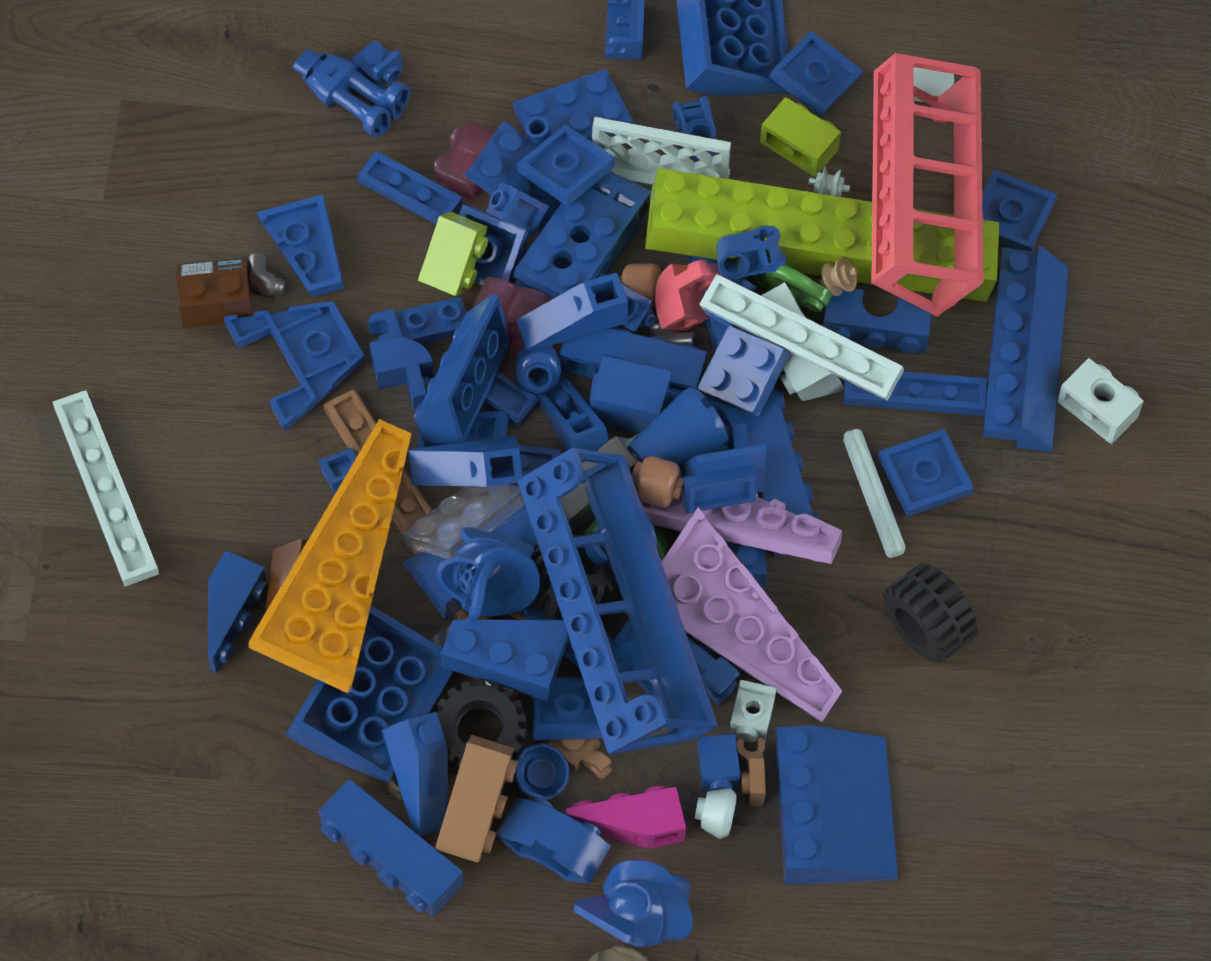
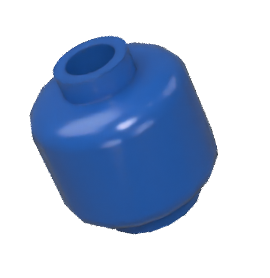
[516,345,561,394]

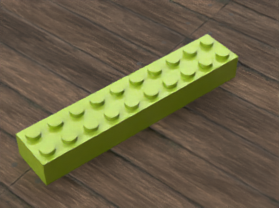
[645,168,999,302]

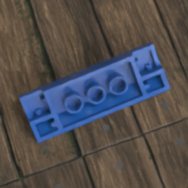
[982,245,1069,452]

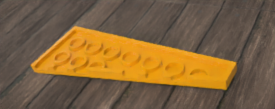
[249,419,412,693]

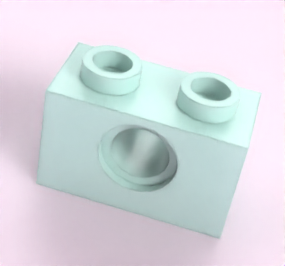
[1057,358,1144,445]

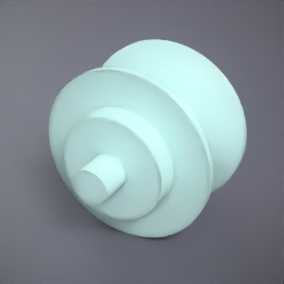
[808,166,850,197]

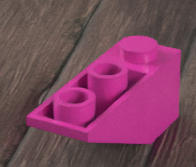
[565,786,686,849]

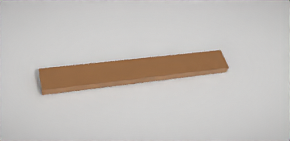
[324,388,480,620]

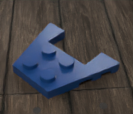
[224,301,365,432]

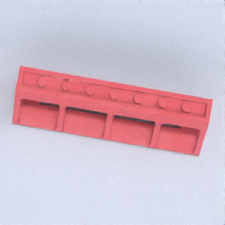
[872,53,984,317]

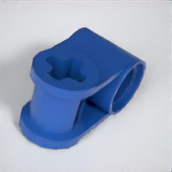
[672,96,716,162]
[716,226,787,280]

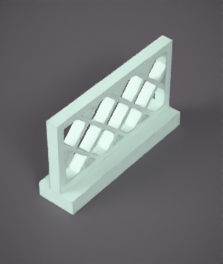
[592,117,731,191]

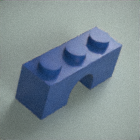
[823,289,932,354]

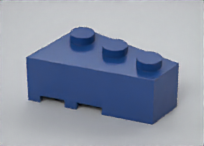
[441,620,569,701]

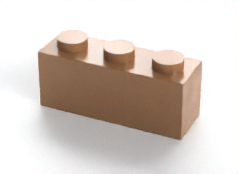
[435,735,518,863]

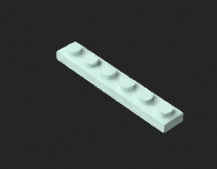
[699,274,904,401]
[53,390,159,587]

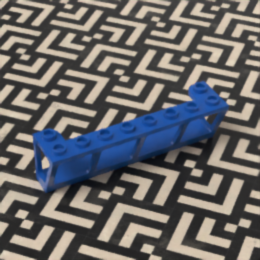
[517,448,718,754]

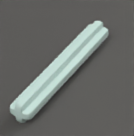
[843,429,905,558]

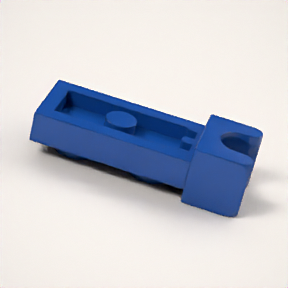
[368,296,467,344]
[686,633,740,705]

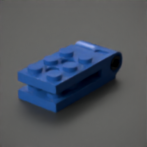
[514,171,651,305]

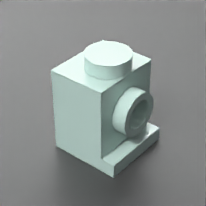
[729,680,777,743]

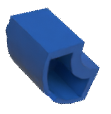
[496,797,611,884]

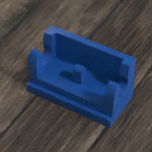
[605,0,645,60]

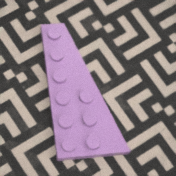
[641,474,842,564]
[661,507,842,722]

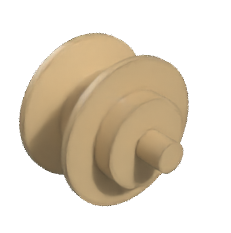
[820,258,859,296]

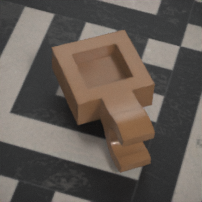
[737,738,766,807]
[547,739,612,781]

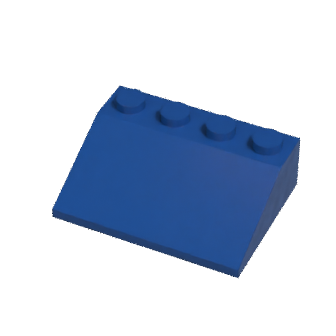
[677,0,789,96]
[285,606,453,783]
[774,726,898,884]

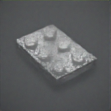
[402,484,525,559]

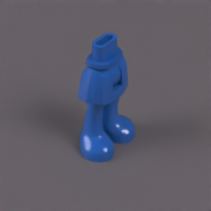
[293,49,411,137]

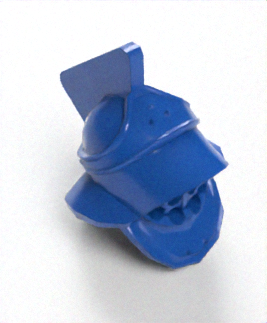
[437,527,540,620]
[573,859,693,947]

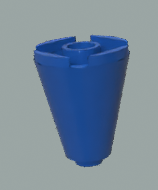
[627,387,728,466]

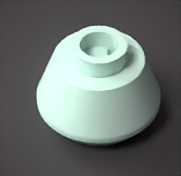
[694,788,737,839]

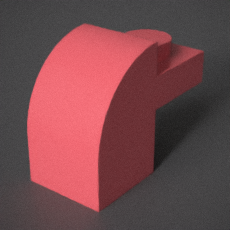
[655,260,723,331]

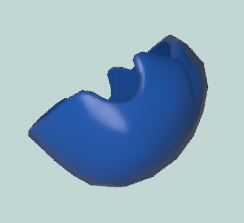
[513,744,569,800]

